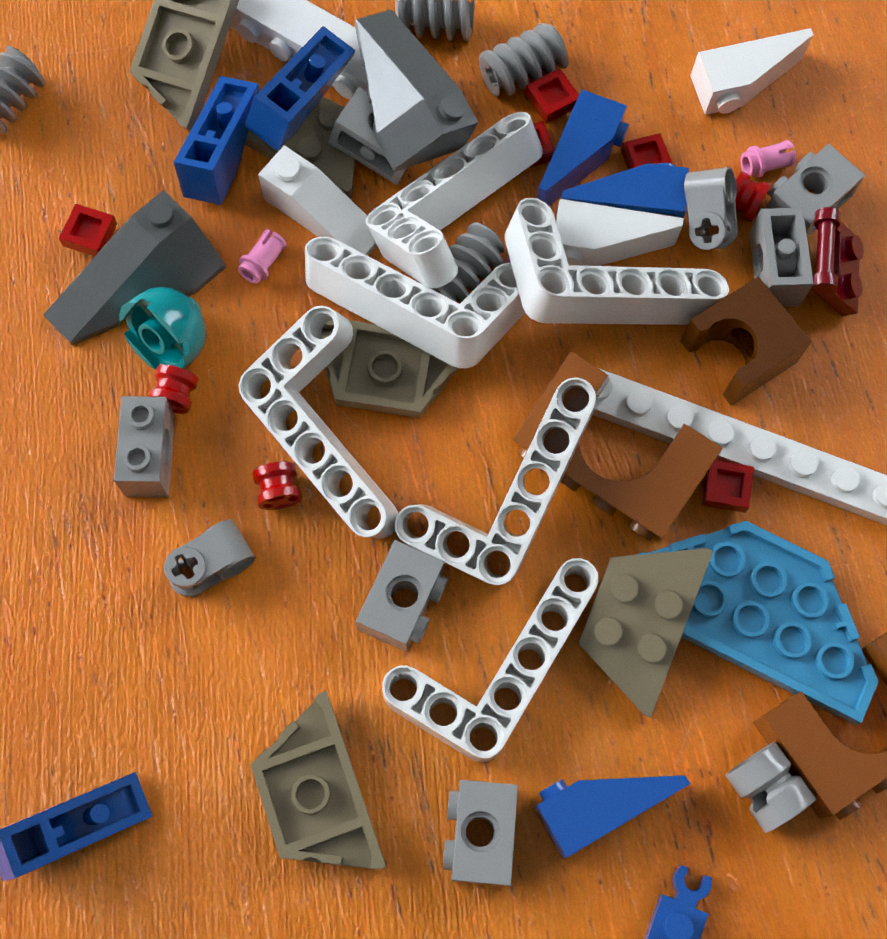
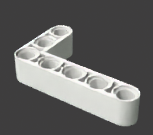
[366,112,543,288]
[504,198,729,325]
[305,236,525,368]
[239,305,398,539]
[395,377,597,585]
[382,558,599,763]

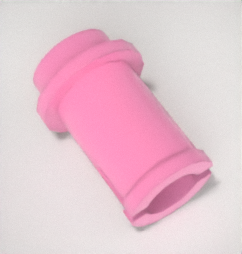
[740,140,796,178]
[238,229,287,284]

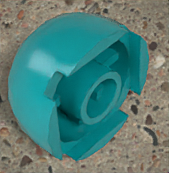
[119,287,207,369]

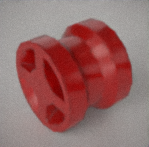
[735,171,771,222]
[148,365,199,414]
[252,461,302,510]

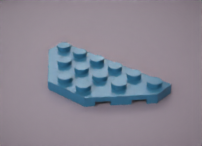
[636,521,879,725]

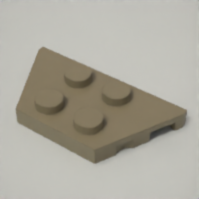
[129,0,239,132]
[245,97,356,199]
[321,320,459,418]
[579,548,713,718]
[250,691,386,870]

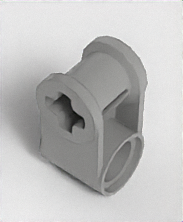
[684,167,738,250]
[164,519,256,597]

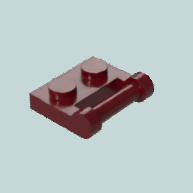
[811,207,864,317]

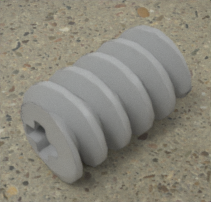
[395,0,475,42]
[479,23,569,97]
[0,45,46,134]
[417,222,505,302]

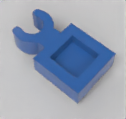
[644,865,712,939]

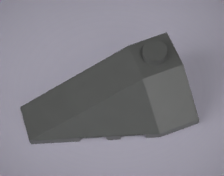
[355,10,478,172]
[43,190,227,346]

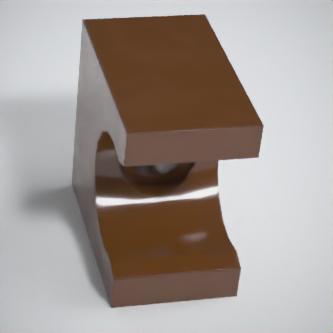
[681,276,812,406]

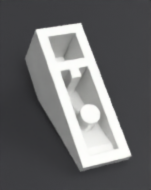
[691,28,814,115]
[258,145,377,256]
[555,199,684,266]

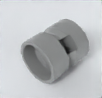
[725,741,816,833]

